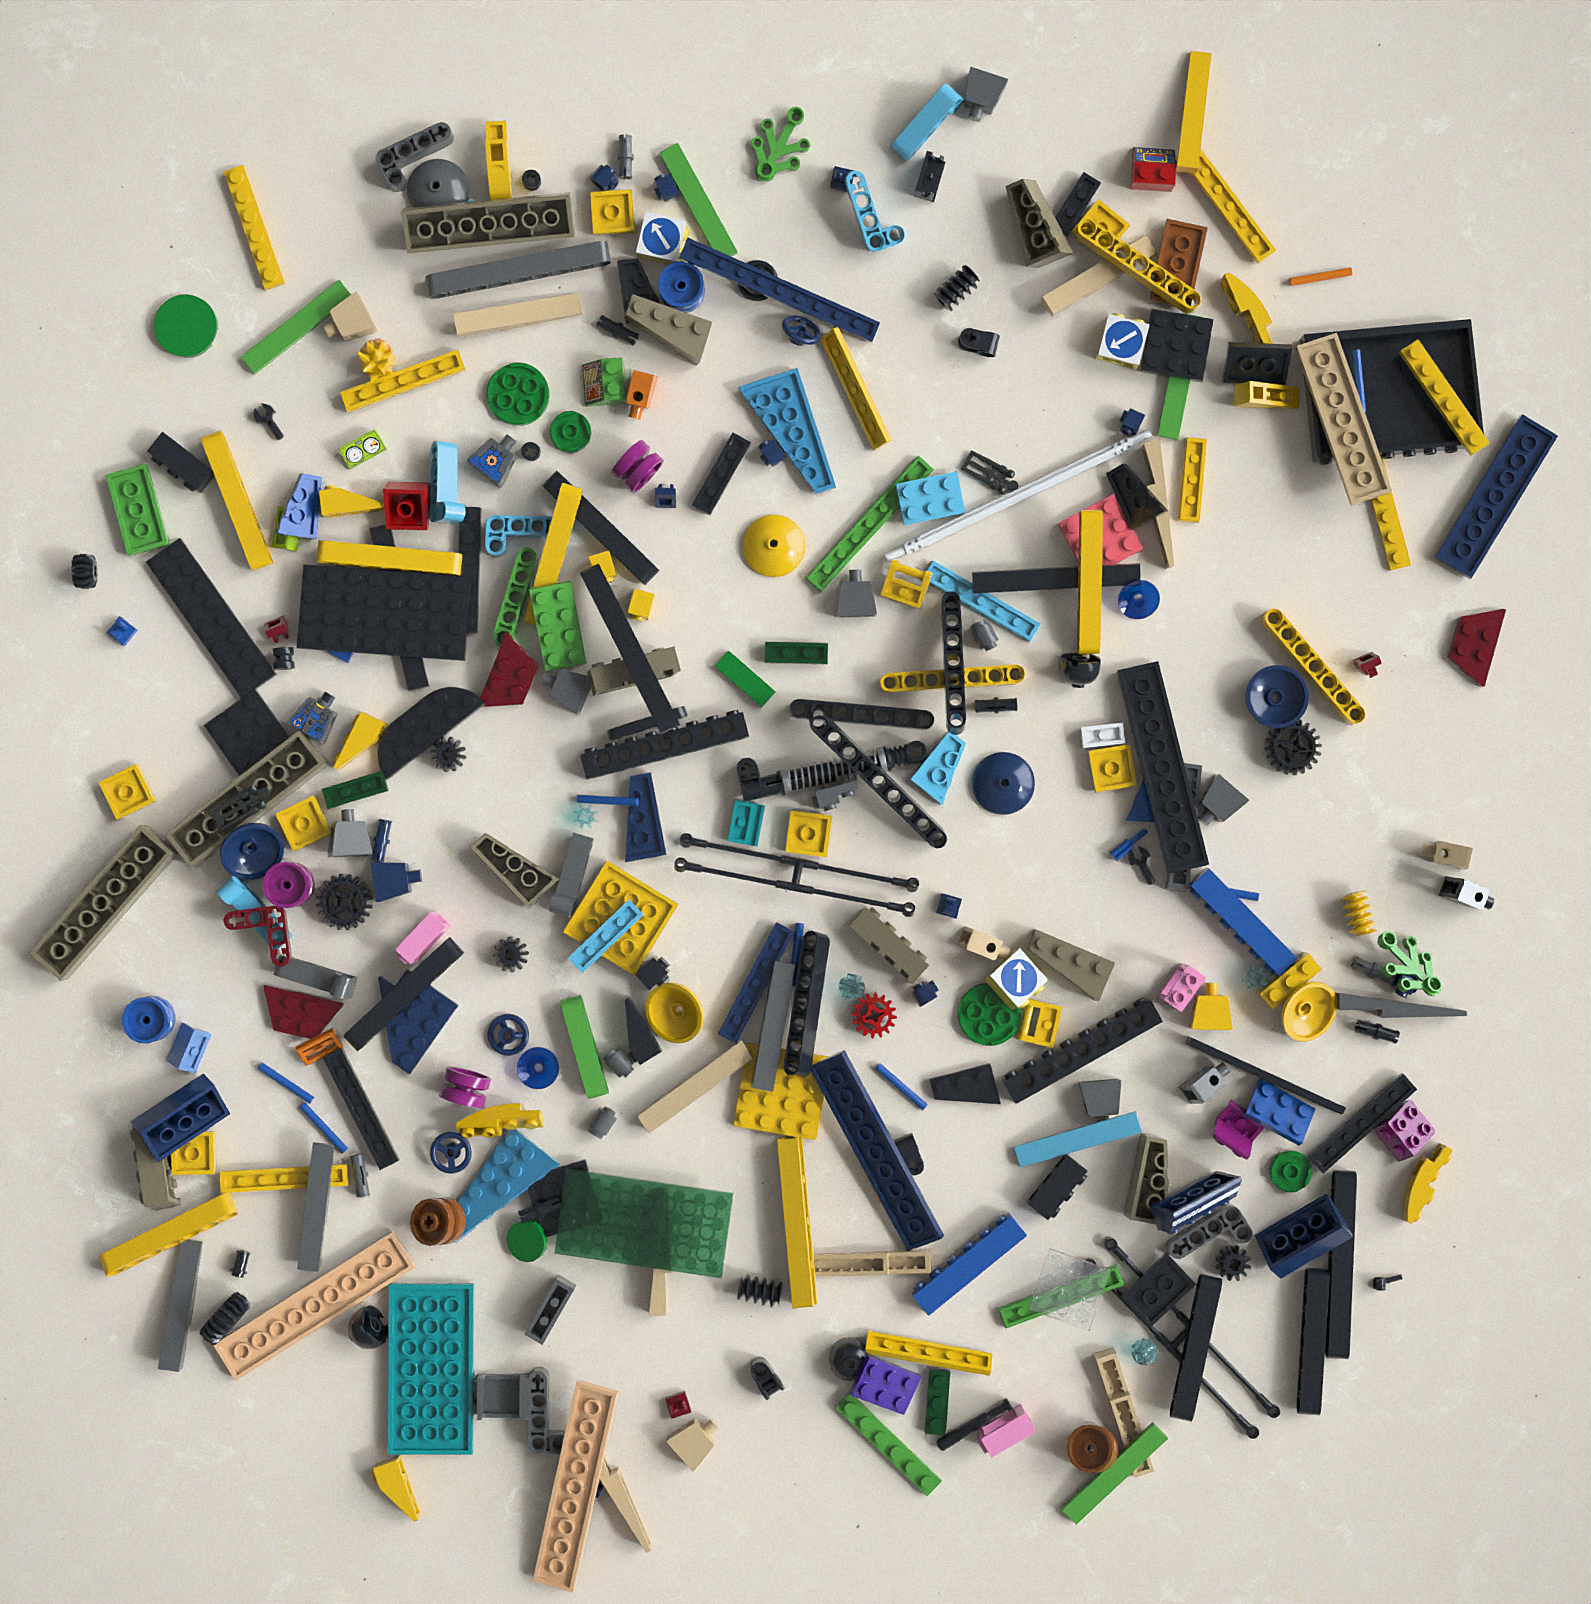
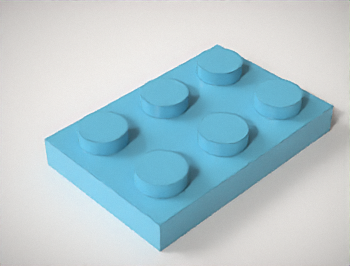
[895,471,965,526]

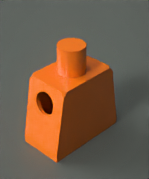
[626,370,658,420]

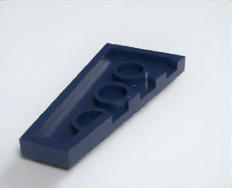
[625,772,667,863]

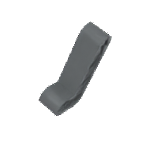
[375,122,454,192]
[549,833,594,917]
[273,954,358,999]
[1166,1203,1253,1259]
[528,1367,565,1454]

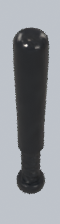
[936,1398,1013,1451]

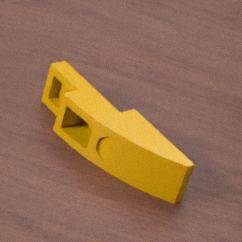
[485,120,512,200]
[1220,272,1273,344]
[455,1103,544,1138]
[1403,1143,1453,1225]

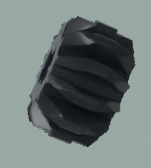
[71,554,98,589]
[430,737,467,772]
[493,936,529,972]
[1215,1245,1251,1281]

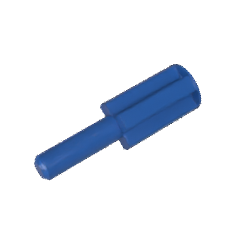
[1109,828,1148,862]

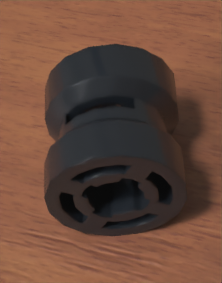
[273,647,295,670]

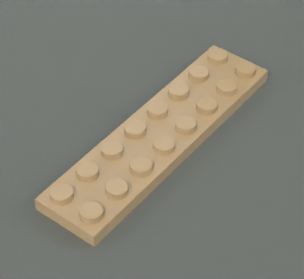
[1295,333,1392,506]

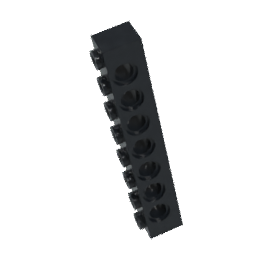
[580,709,750,780]
[1002,997,1163,1104]

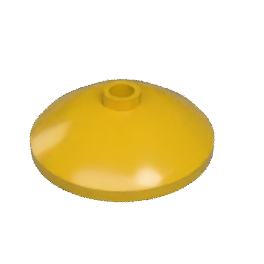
[743,514,805,577]
[1281,981,1338,1042]
[645,982,704,1043]

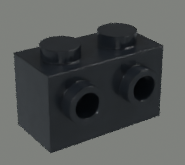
[635,956,670,990]

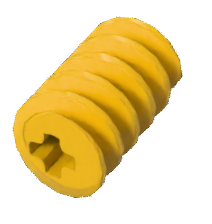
[1341,890,1377,936]

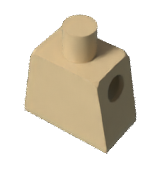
[323,291,378,341]
[1421,841,1473,870]
[957,926,1010,961]
[666,1418,719,1472]

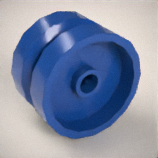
[658,261,705,313]
[122,996,176,1044]

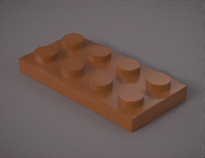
[1148,218,1208,307]

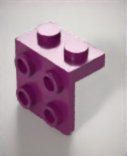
[1213,1100,1265,1160]
[1373,1100,1435,1162]

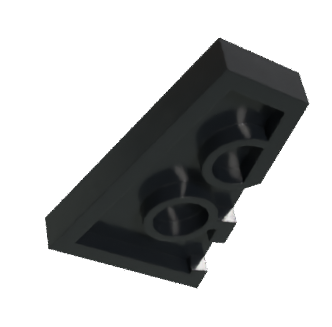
[617,258,660,324]
[1106,464,1168,530]
[929,1063,1001,1104]

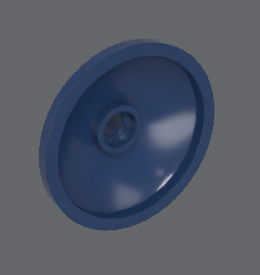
[1245,665,1309,728]
[972,752,1035,815]
[220,823,284,880]

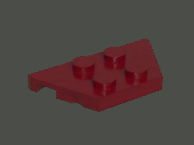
[1447,609,1506,687]
[480,632,539,707]
[264,985,344,1039]

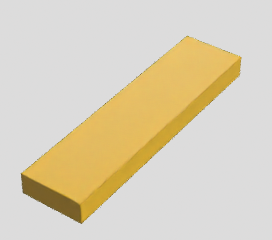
[1178,437,1207,523]

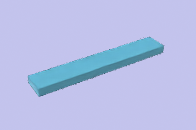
[927,560,1040,642]
[1014,1111,1142,1167]

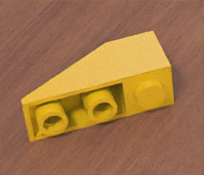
[333,711,387,770]

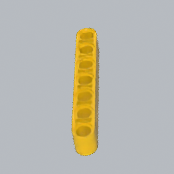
[1075,219,1201,314]
[201,430,273,571]
[524,483,583,625]
[1077,510,1103,654]
[316,540,462,576]
[1261,608,1366,725]
[880,664,1025,693]
[99,1193,238,1277]

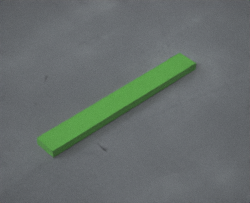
[805,455,934,593]

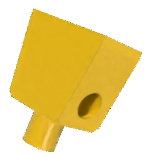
[1189,982,1233,1030]

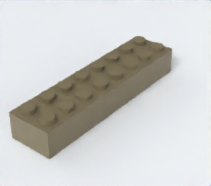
[401,192,576,254]
[165,731,329,868]
[29,825,178,981]

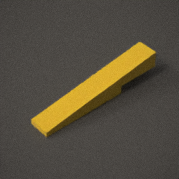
[1176,51,1212,174]

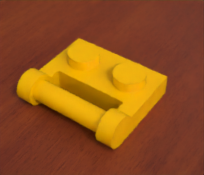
[880,559,933,609]
[1016,999,1063,1048]

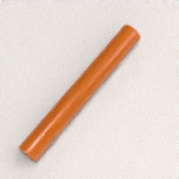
[1289,267,1353,286]

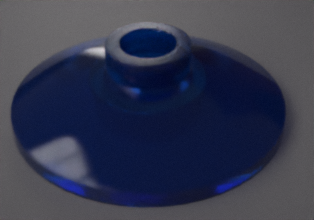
[1118,580,1160,619]
[517,1047,559,1089]

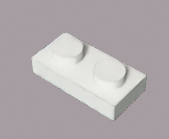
[1080,723,1125,748]

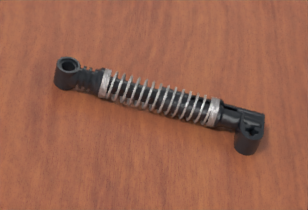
[737,741,927,802]

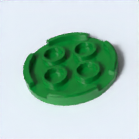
[154,294,218,358]
[486,362,550,426]
[958,983,1021,1046]

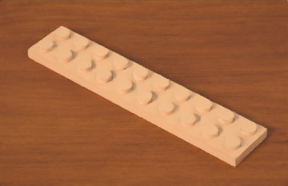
[213,1231,416,1381]
[533,1380,619,1593]

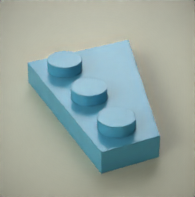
[909,731,966,805]

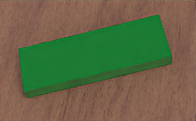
[715,650,776,707]

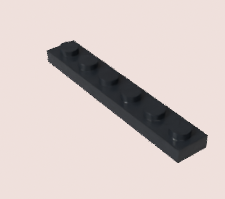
[458,507,482,633]
[323,1048,400,1170]
[1308,1073,1417,1174]

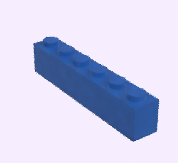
[1189,867,1298,976]
[912,1213,1027,1316]

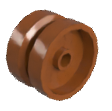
[410,1198,466,1246]
[1067,1425,1119,1473]

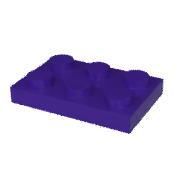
[849,1354,922,1415]

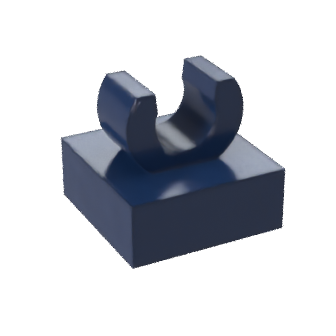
[830,166,854,192]
[654,484,677,508]
[936,893,962,919]

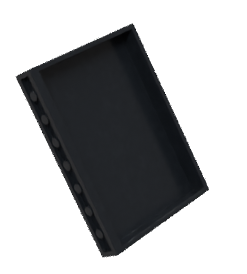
[1300,319,1484,465]

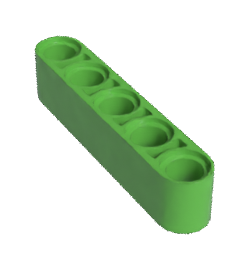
[493,547,538,646]
[560,994,609,1099]

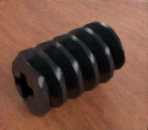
[934,265,980,311]
[737,1274,783,1308]

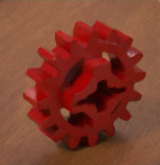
[851,992,897,1039]

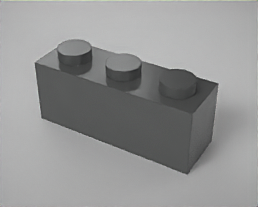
[524,1275,576,1345]

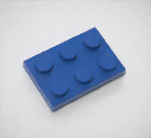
[1243,1078,1316,1146]

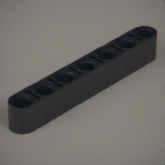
[542,470,660,585]
[941,591,966,735]
[790,699,934,730]
[784,930,830,1078]
[343,937,464,1052]
[1296,1268,1329,1415]
[1170,1274,1222,1422]

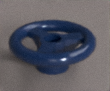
[782,315,821,346]
[487,1014,529,1056]
[430,1132,472,1174]

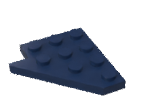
[378,969,459,1074]

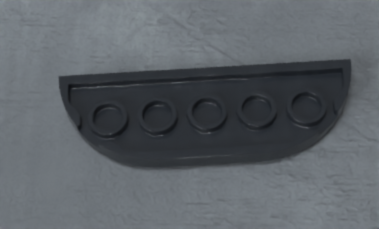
[378,687,486,780]

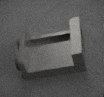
[473,1374,530,1421]

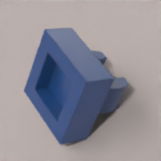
[107,616,138,646]

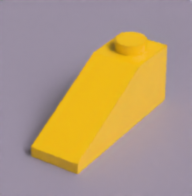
[1234,381,1299,409]
[319,485,384,518]
[372,1455,421,1522]

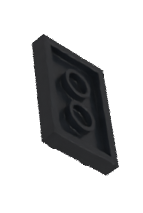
[1222,342,1292,385]
[1120,1252,1196,1328]

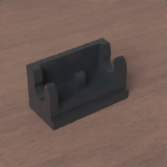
[914,151,946,202]

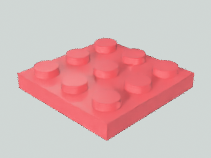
[1058,494,1143,565]

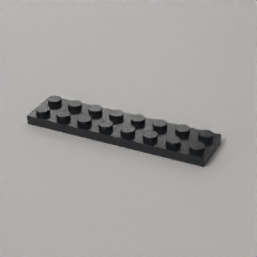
[146,538,277,698]

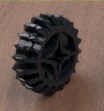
[1264,719,1322,775]
[316,874,373,930]
[199,1292,251,1346]

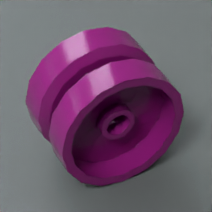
[611,440,664,494]
[262,862,315,908]
[439,1066,492,1108]

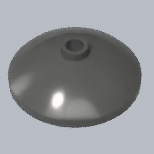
[407,159,470,207]

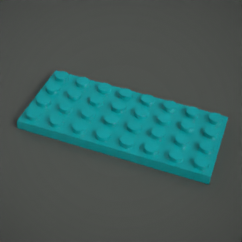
[388,1283,474,1455]

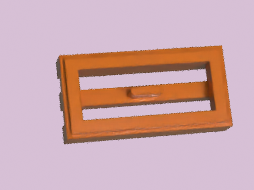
[295,1028,343,1066]

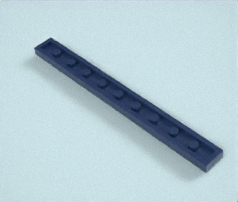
[679,237,880,343]

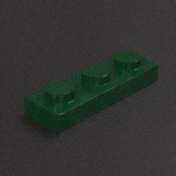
[765,642,828,665]
[322,771,389,809]
[924,1368,951,1435]

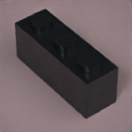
[147,432,215,493]
[1026,1154,1088,1220]

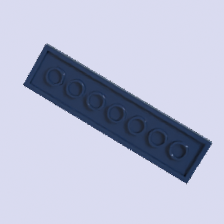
[1434,414,1558,579]

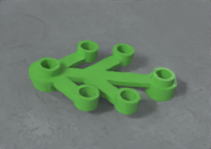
[751,107,810,182]
[1377,931,1442,996]

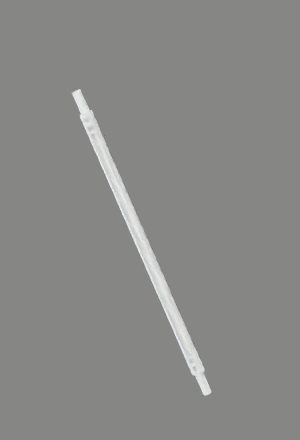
[884,429,1152,562]

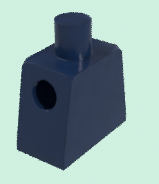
[371,862,422,902]

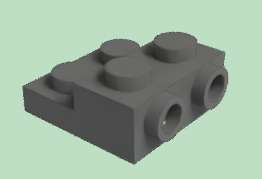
[812,781,858,812]

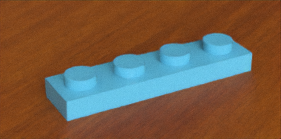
[568,899,644,973]

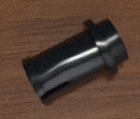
[230,1250,251,1278]

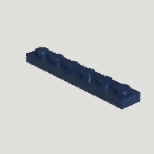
[718,922,795,1044]

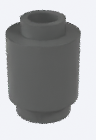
[971,619,999,652]
[603,1047,634,1078]
[588,1106,617,1139]

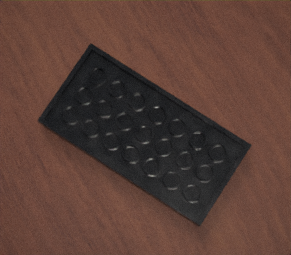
[296,564,472,661]

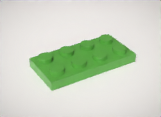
[106,464,170,556]
[529,580,587,671]

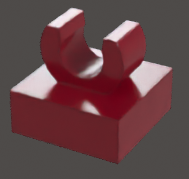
[264,615,289,643]
[1353,652,1382,678]
[665,1391,692,1419]

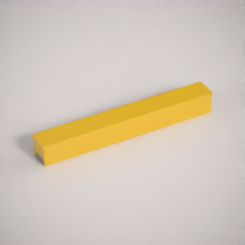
[777,1137,818,1309]

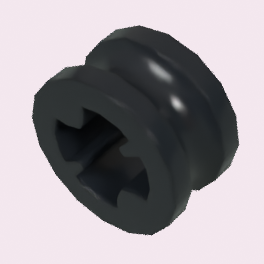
[522,170,541,191]
[521,442,541,461]

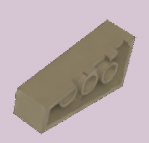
[1005,179,1074,268]
[624,294,712,365]
[587,646,681,696]
[470,833,559,910]
[849,907,929,984]
[1027,929,1115,1002]
[130,1125,181,1210]
[1124,1133,1169,1225]

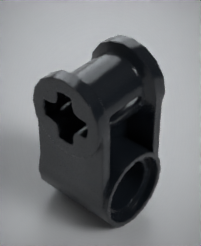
[958,328,1000,358]
[893,1133,924,1176]
[750,1357,785,1400]

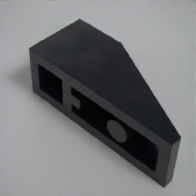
[625,997,663,1065]

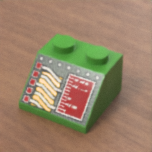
[582,357,627,407]

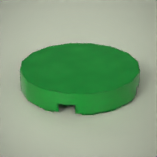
[550,411,592,453]
[1269,1150,1312,1193]
[506,1220,547,1262]

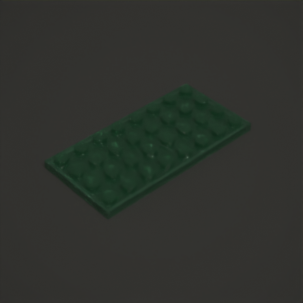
[554,1168,734,1278]

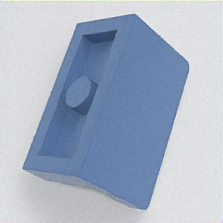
[167,1022,212,1073]

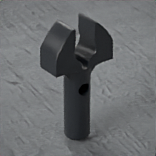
[254,403,284,440]
[1128,846,1155,885]

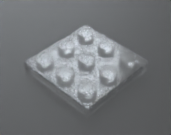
[1029,1248,1111,1331]

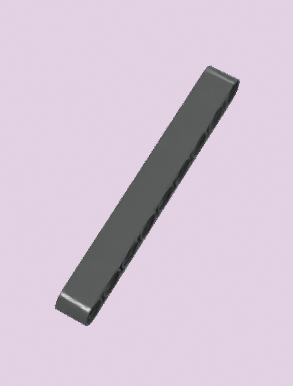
[425,241,611,299]

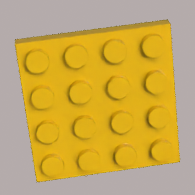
[563,860,679,976]
[733,1042,829,1140]

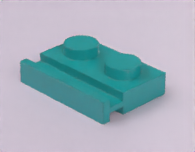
[728,800,765,847]

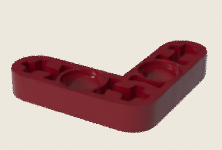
[223,906,292,967]

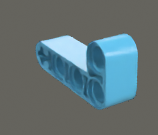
[891,84,965,161]
[844,171,905,251]
[430,441,465,524]
[485,515,552,557]
[216,876,292,949]

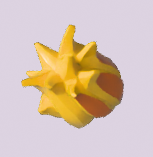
[357,338,395,383]

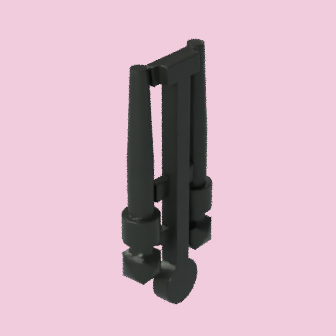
[961,450,1018,494]
[211,785,270,831]

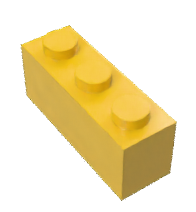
[1256,952,1322,1010]

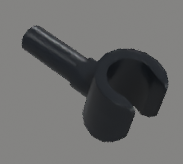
[1373,1274,1403,1291]

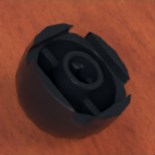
[1058,653,1101,688]
[348,1305,389,1349]
[829,1337,870,1381]

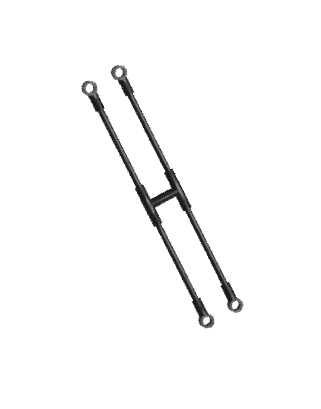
[674,833,919,917]
[1083,1237,1280,1439]

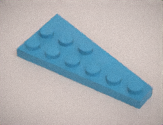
[738,368,836,494]
[454,1129,560,1243]

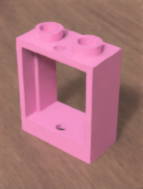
[395,911,451,964]
[1157,963,1206,1012]
[977,1404,1036,1458]

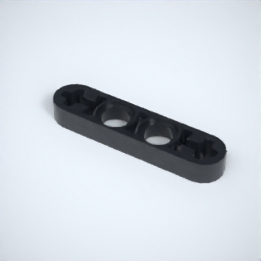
[607,706,688,741]

